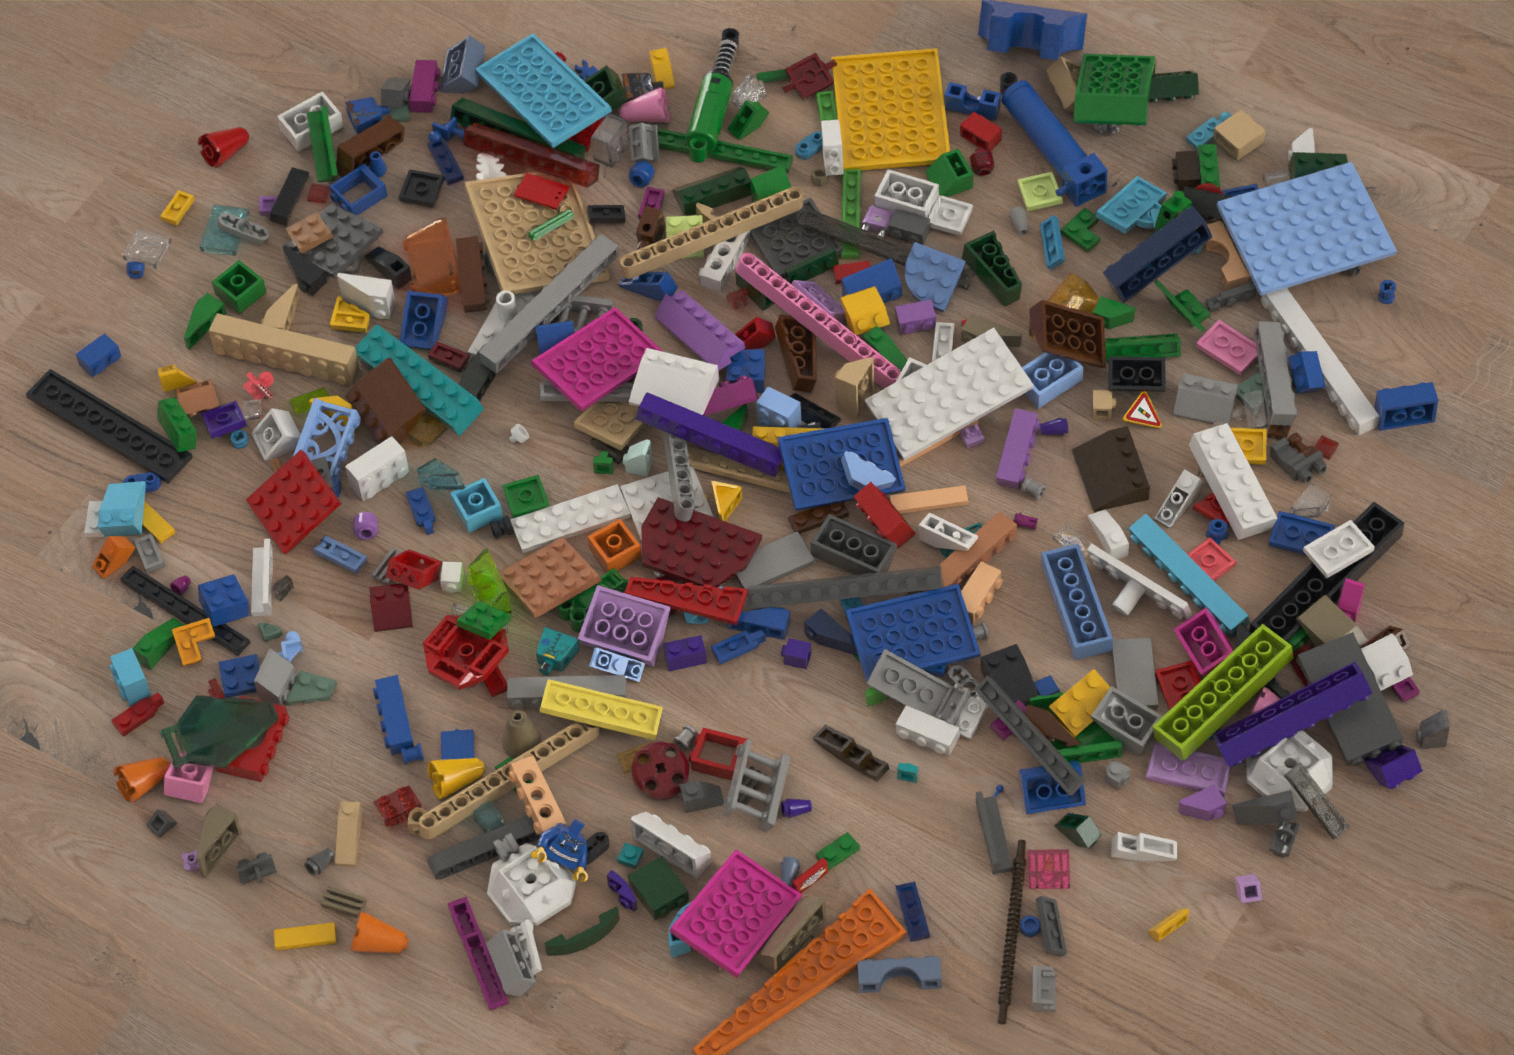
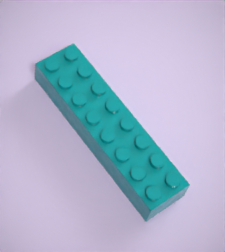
[355,324,484,437]

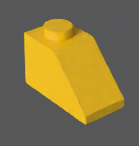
[649,48,675,90]

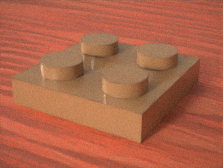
[285,212,333,254]

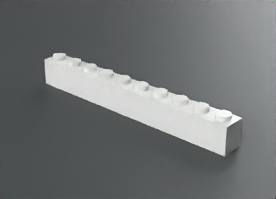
[1261,288,1379,436]

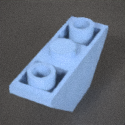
[841,451,896,490]
[589,647,645,682]

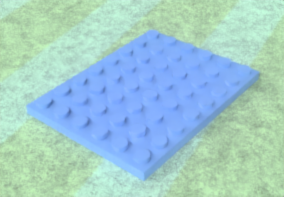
[1216,162,1397,296]

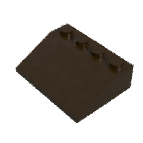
[1072,426,1150,512]

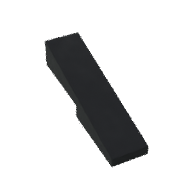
[270,167,309,226]

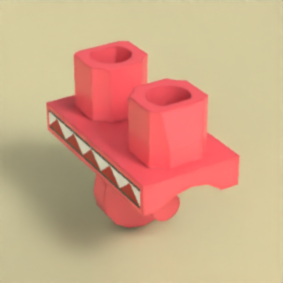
[242,371,274,403]

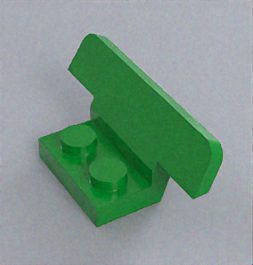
[1154,279,1210,332]

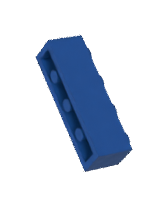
[373,675,414,755]

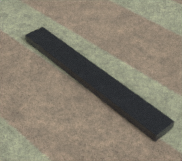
[120,566,250,656]

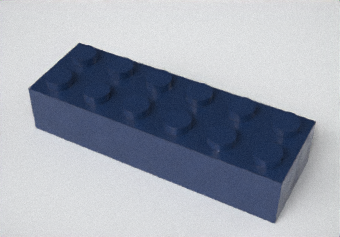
[1103,206,1213,303]

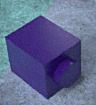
[781,638,812,669]

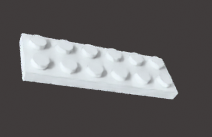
[510,484,631,553]

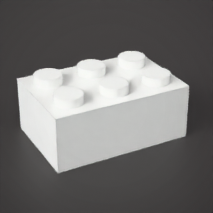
[277,91,344,152]
[874,169,939,218]
[345,436,409,501]

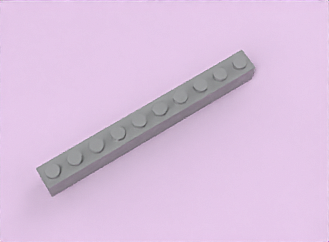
[479,234,619,374]

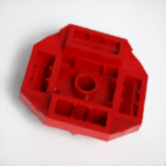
[423,615,509,690]

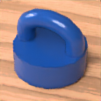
[126,261,145,279]

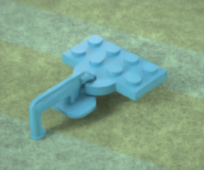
[1095,176,1203,254]

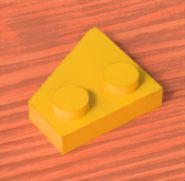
[330,296,370,333]

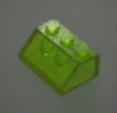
[466,549,512,614]

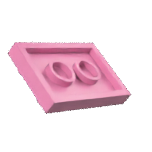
[1196,320,1258,376]

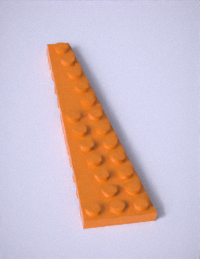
[693,888,906,1055]

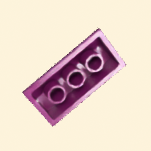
[703,375,759,416]

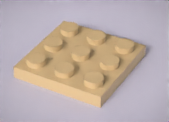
[574,402,646,451]

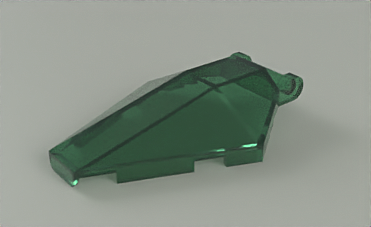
[159,695,278,769]

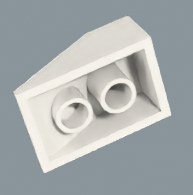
[337,273,396,320]

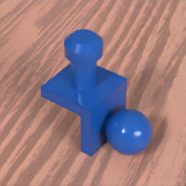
[428,117,468,144]

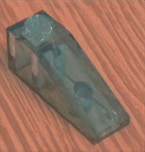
[416,458,465,490]

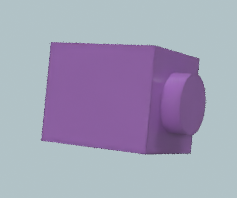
[1178,784,1226,821]

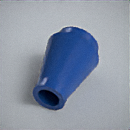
[369,151,387,177]

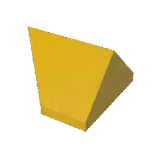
[158,364,199,392]
[711,481,743,521]

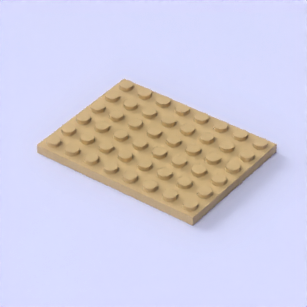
[464,167,610,295]

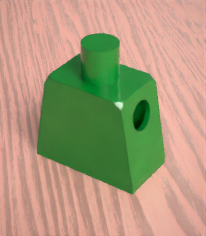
[1154,191,1192,231]

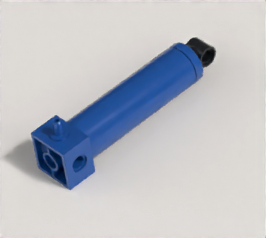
[1000,72,1108,207]

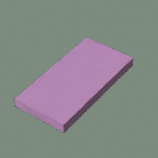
[1146,743,1232,796]

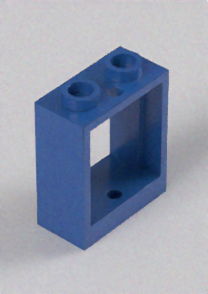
[329,164,388,216]

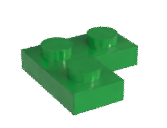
[1060,208,1100,253]

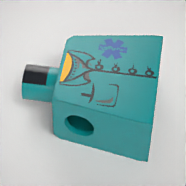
[536,627,580,676]

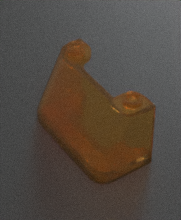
[402,217,461,295]

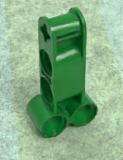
[558,568,629,633]

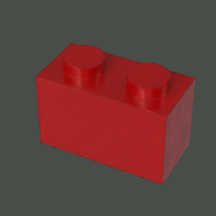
[960,112,1002,151]

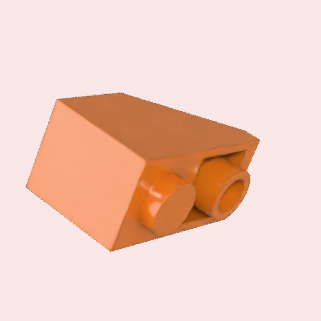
[91,536,136,578]

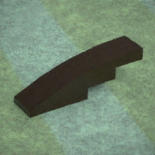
[813,725,889,782]

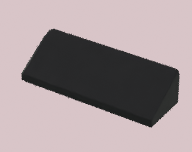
[789,393,841,429]

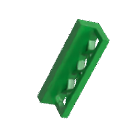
[307,106,338,183]
[1105,333,1181,362]

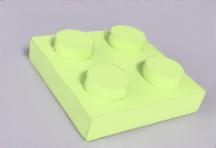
[1017,172,1063,211]

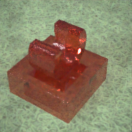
[726,287,748,310]

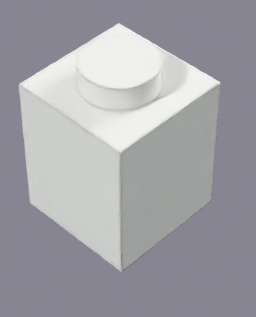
[440,562,464,593]

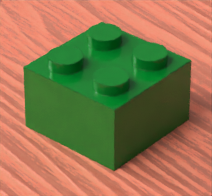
[212,260,267,314]

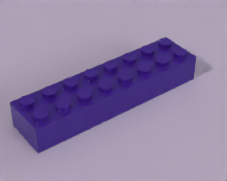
[1212,661,1373,767]

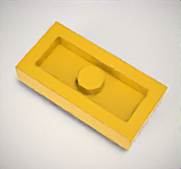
[160,190,195,226]

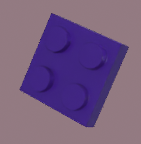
[201,401,247,439]

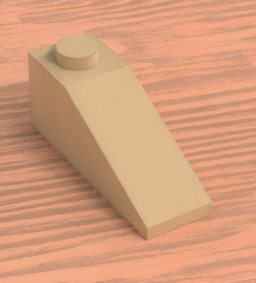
[260,284,300,331]
[335,801,363,867]

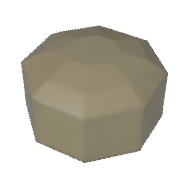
[810,169,829,185]

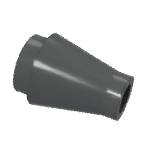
[304,848,335,876]

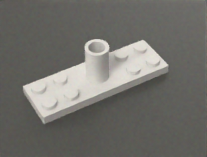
[468,291,541,357]
[1087,543,1192,620]

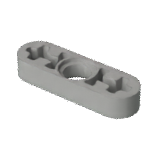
[217,213,269,245]
[948,665,990,710]

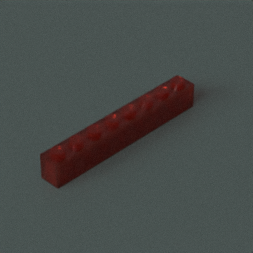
[463,123,600,188]

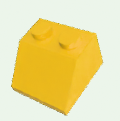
[840,286,890,336]

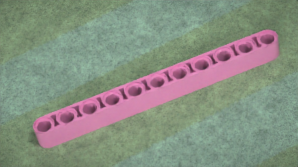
[736,253,901,389]

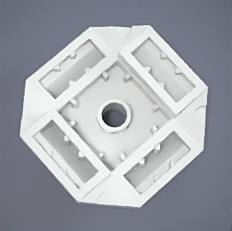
[1246,731,1333,812]
[487,843,577,926]

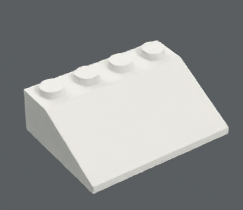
[629,348,719,415]

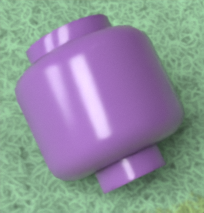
[353,512,378,540]

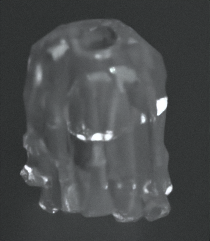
[732,74,767,110]

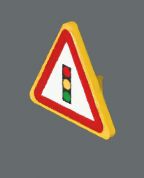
[1122,391,1162,429]

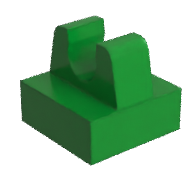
[593,451,614,475]

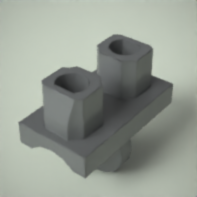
[1269,821,1300,858]
[236,852,277,884]

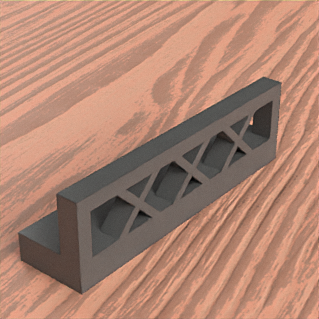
[976,791,1013,874]

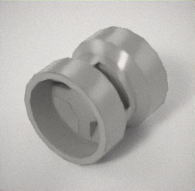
[492,833,520,860]

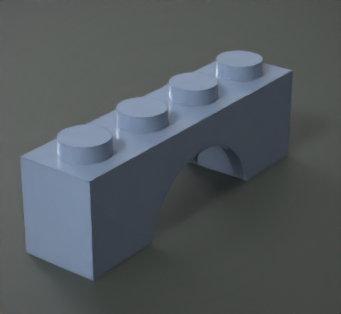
[857,956,942,993]

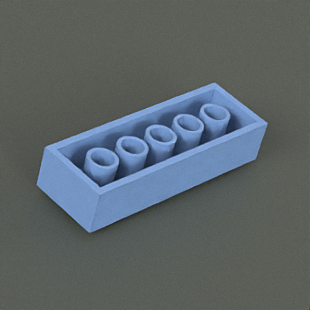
[1041,544,1113,660]

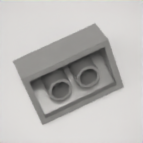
[1173,373,1238,426]

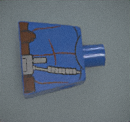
[345,97,390,135]

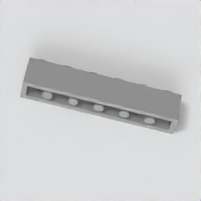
[1253,321,1298,425]
[507,675,627,709]

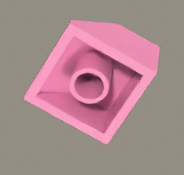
[164,752,215,803]

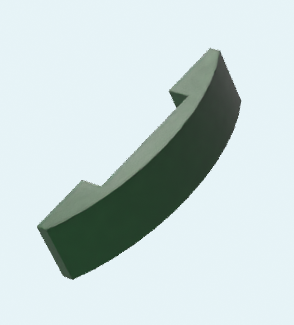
[544,906,620,956]

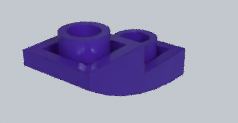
[607,870,637,912]

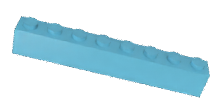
[1129,514,1250,638]

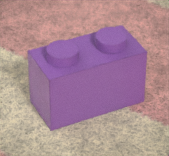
[895,300,936,335]

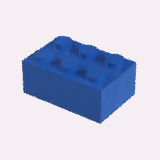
[1374,382,1439,431]

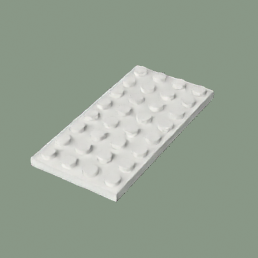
[865,328,1034,461]

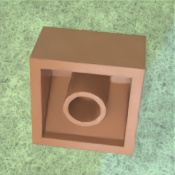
[175,379,219,417]

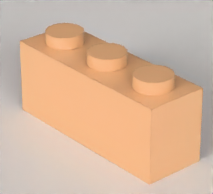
[961,561,1003,624]

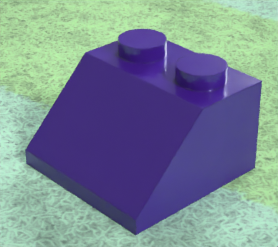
[1363,744,1423,789]

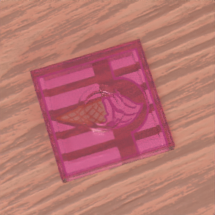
[1028,849,1070,889]

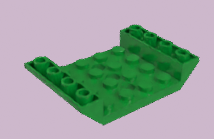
[1074,54,1157,126]

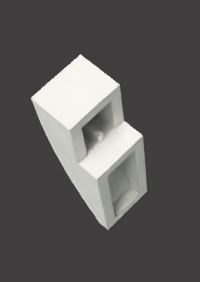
[1111,832,1177,862]

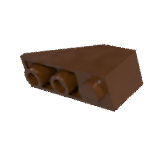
[1025,705,1081,748]

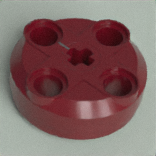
[631,742,690,800]

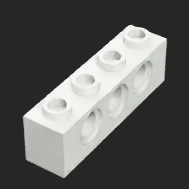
[698,231,750,292]

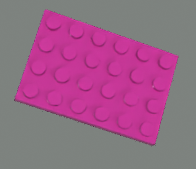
[531,307,663,412]
[669,849,802,978]

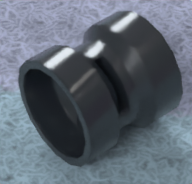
[490,516,514,540]

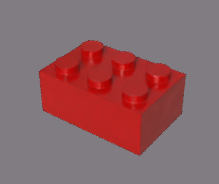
[854,482,916,548]

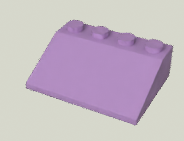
[578,585,670,667]

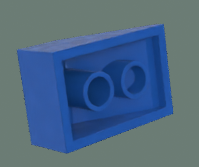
[400,291,448,349]

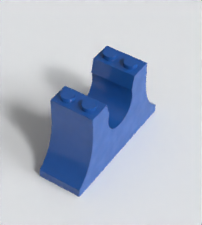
[978,0,1088,60]

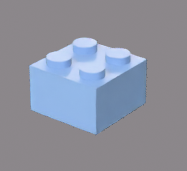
[756,387,801,428]

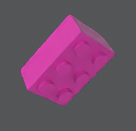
[1174,608,1235,678]

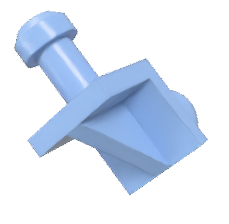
[266,631,303,662]

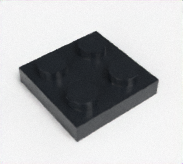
[399,169,444,208]

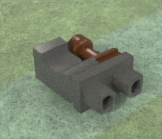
[1270,433,1327,484]

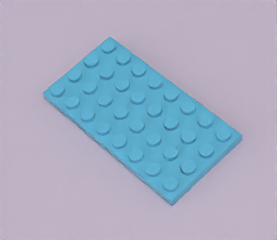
[475,33,612,148]

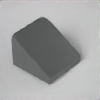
[146,809,177,837]

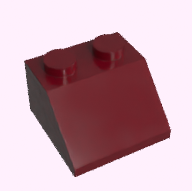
[369,583,413,632]

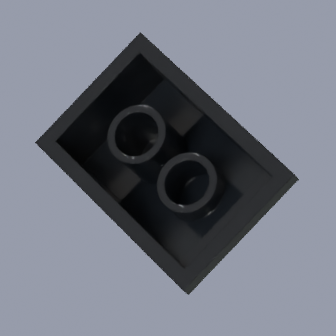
[980,644,1039,707]

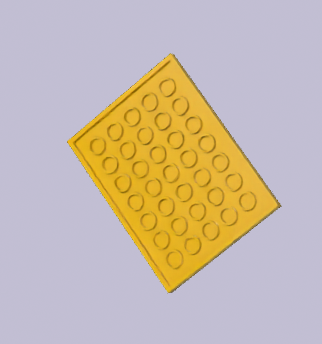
[831,48,950,170]

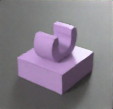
[960,424,985,449]

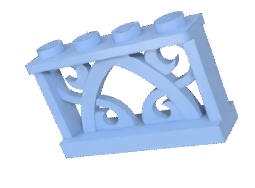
[293,398,361,478]

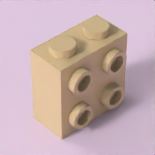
[1213,110,1266,161]

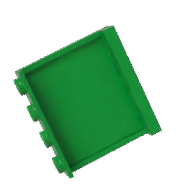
[1030,692,1122,764]

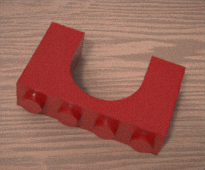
[214,696,289,782]

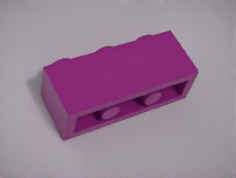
[409,60,441,113]

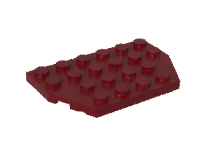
[641,497,762,588]

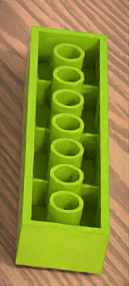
[1152,624,1294,761]

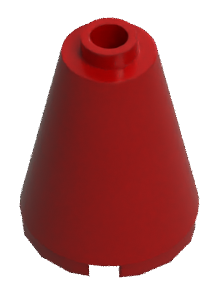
[198,127,249,168]

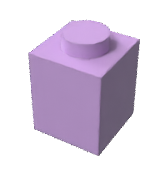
[1235,874,1262,903]

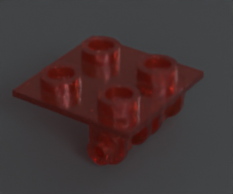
[373,785,422,827]

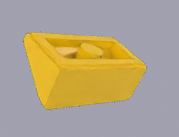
[1148,908,1189,942]

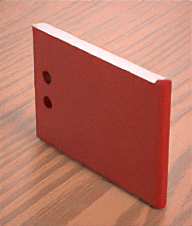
[513,173,569,210]

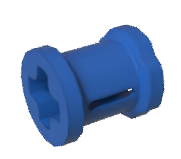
[1378,280,1396,304]
[401,743,424,765]

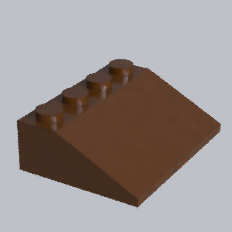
[1029,300,1106,369]
[345,358,426,445]

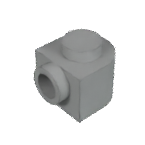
[1105,762,1131,790]

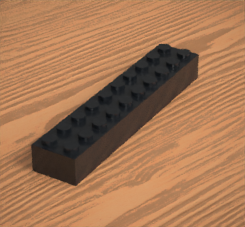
[1249,502,1404,642]

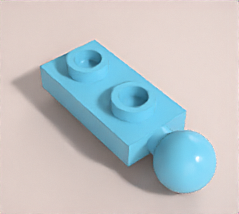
[1186,112,1232,151]

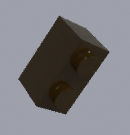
[1172,151,1201,191]

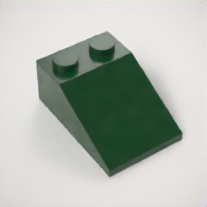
[584,65,628,111]

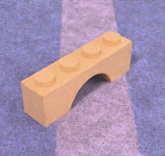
[1203,221,1250,290]

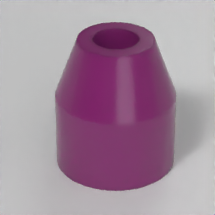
[170,575,191,595]

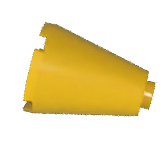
[427,758,485,799]

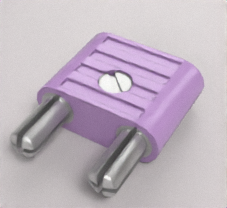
[860,206,894,241]

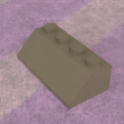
[755,896,826,975]

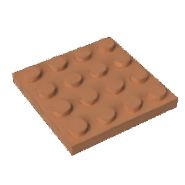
[497,537,601,618]

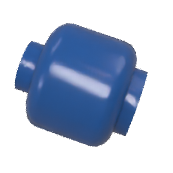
[628,161,655,188]

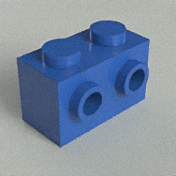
[76,333,122,378]
[1288,351,1325,393]

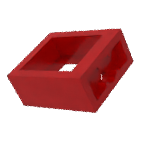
[385,549,443,590]
[688,727,747,781]

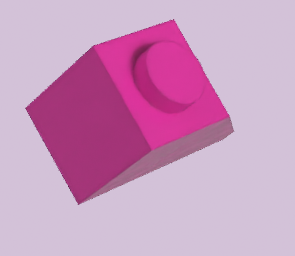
[1338,578,1365,622]

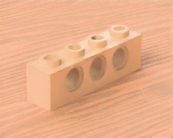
[508,755,567,836]

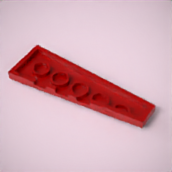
[625,577,748,625]

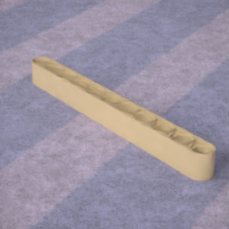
[620,187,803,279]
[419,721,600,839]

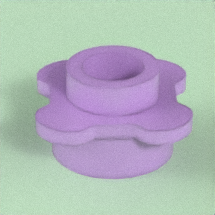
[181,850,200,871]

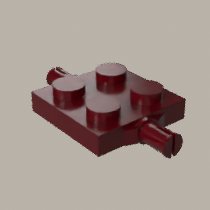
[782,53,837,100]

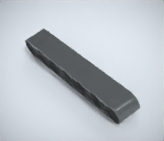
[427,813,549,880]

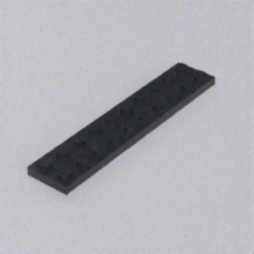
[26,369,193,484]

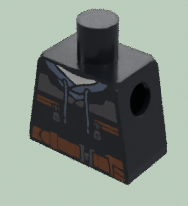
[622,73,664,102]

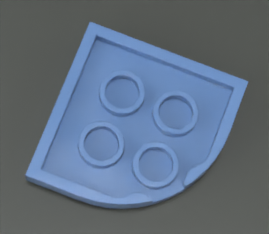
[905,242,966,313]

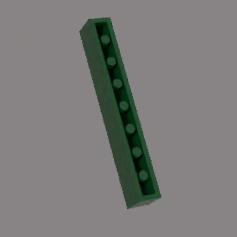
[450,98,586,170]

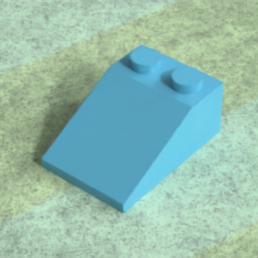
[98,481,146,537]

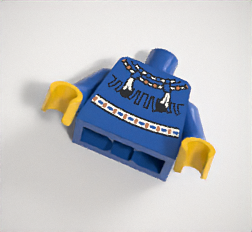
[531,818,588,883]

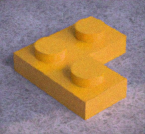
[172,618,215,667]

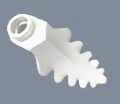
[476,153,507,180]

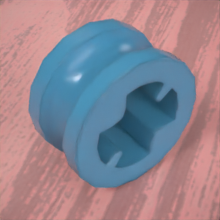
[230,430,248,449]

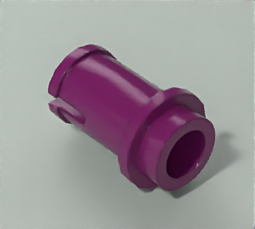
[1013,512,1038,530]

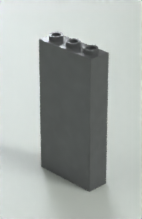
[1297,632,1403,766]

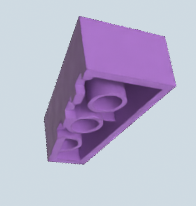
[996,408,1040,489]

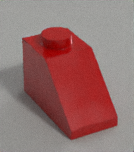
[735,317,776,350]

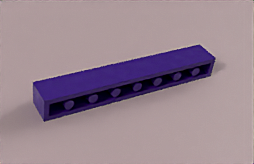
[635,392,783,477]

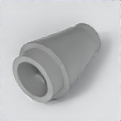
[1009,207,1028,235]

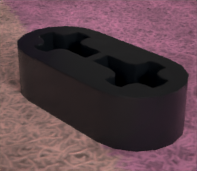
[586,832,610,865]

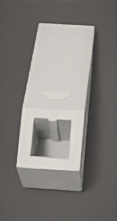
[1154,469,1205,528]

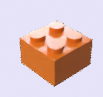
[587,519,642,572]

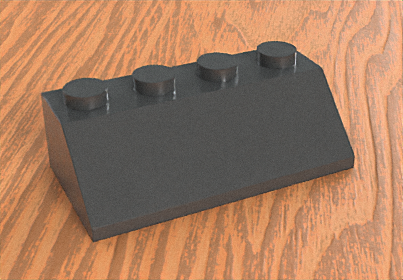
[811,514,897,575]

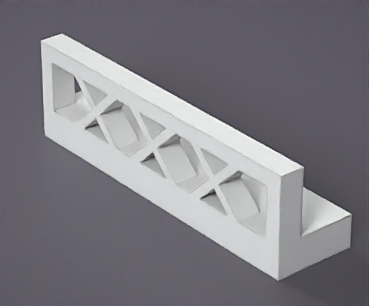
[251,538,273,617]

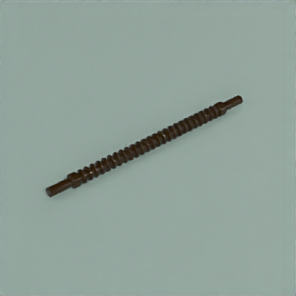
[998,840,1026,1025]

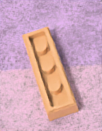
[890,485,968,514]

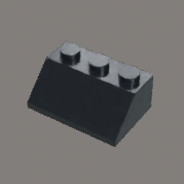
[1108,357,1166,392]

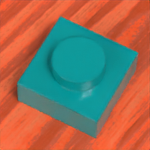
[897,762,919,783]
[617,843,644,869]

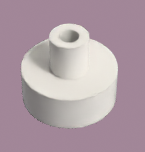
[509,424,529,443]

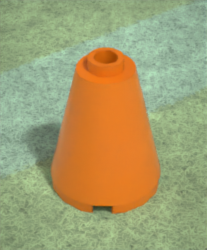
[113,757,170,803]
[351,912,409,953]

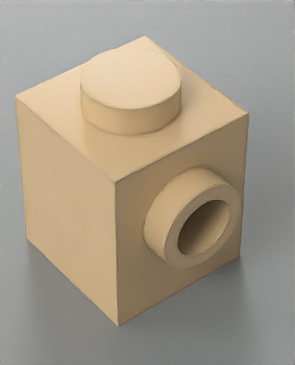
[1093,389,1116,420]

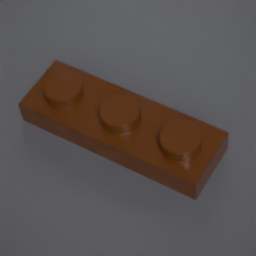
[788,502,849,534]

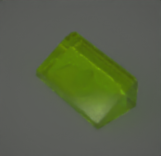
[289,387,329,415]

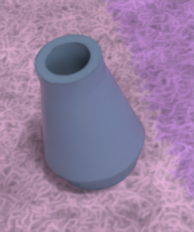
[781,857,800,888]

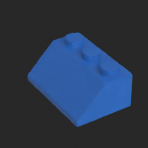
[842,258,902,303]
[1018,761,1086,814]

